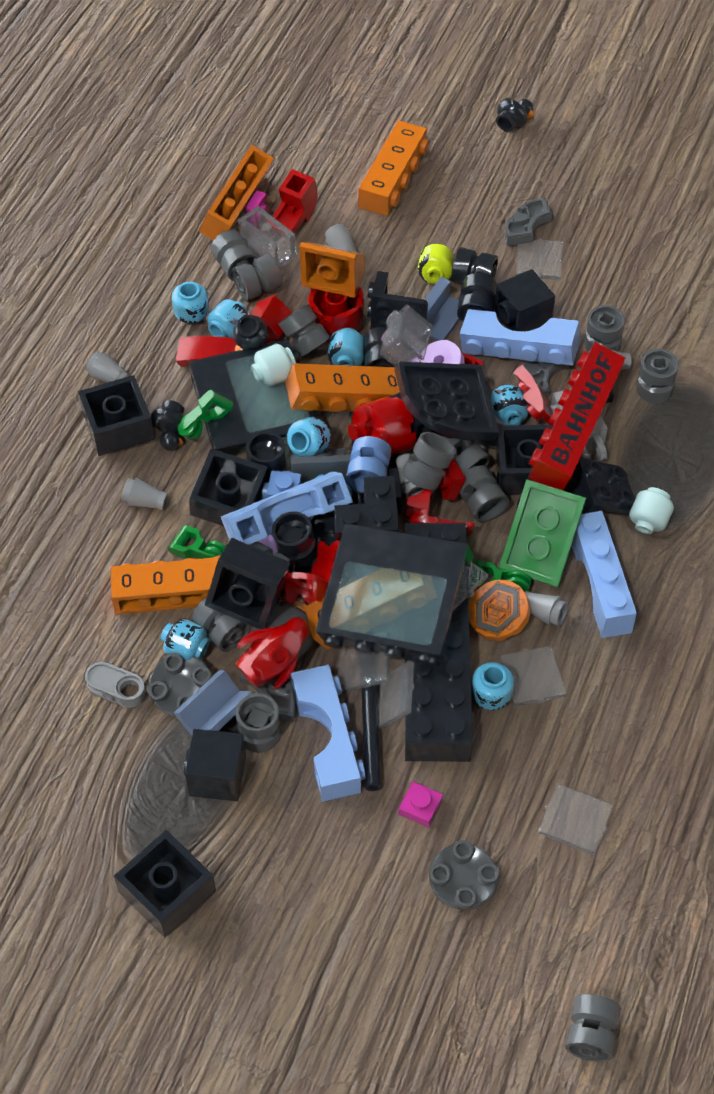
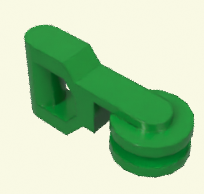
[178,390,233,440]
[168,525,226,559]
[468,560,532,593]

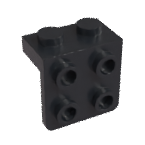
[367,271,428,341]
[563,457,635,516]

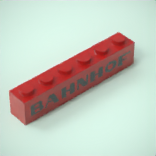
[528,342,626,490]

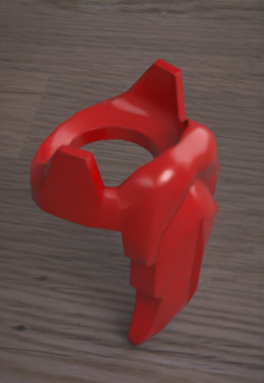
[406,489,475,536]
[284,540,340,604]

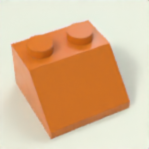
[299,242,365,298]

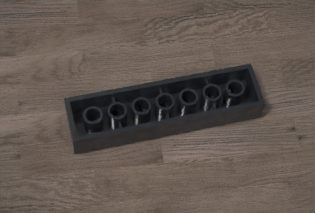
[404,523,473,762]

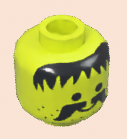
[418,244,454,285]

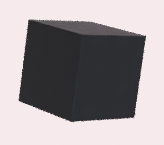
[494,269,555,332]
[184,729,246,802]

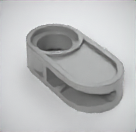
[85,662,146,708]

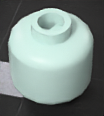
[251,344,296,387]
[629,487,674,535]

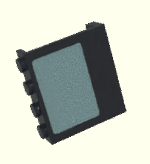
[189,339,322,454]
[315,523,474,666]

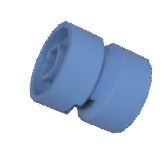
[346,436,391,493]

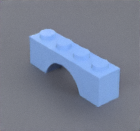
[460,309,580,366]
[221,472,353,544]
[572,511,637,638]
[291,665,366,802]

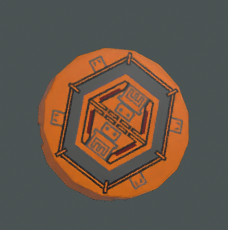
[468,580,531,642]

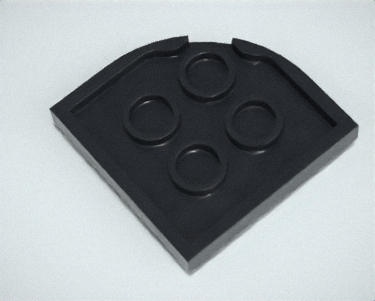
[394,361,499,440]

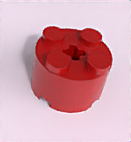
[307,287,364,343]
[348,396,416,458]

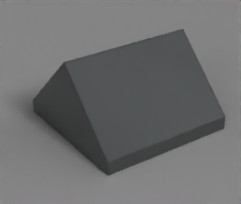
[291,447,351,484]

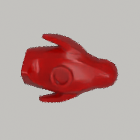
[235,616,310,690]

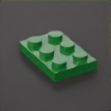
[499,479,587,587]

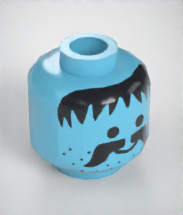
[171,282,209,323]
[208,299,248,338]
[328,328,364,366]
[490,385,528,425]
[287,417,331,457]
[160,618,210,661]
[471,662,514,710]

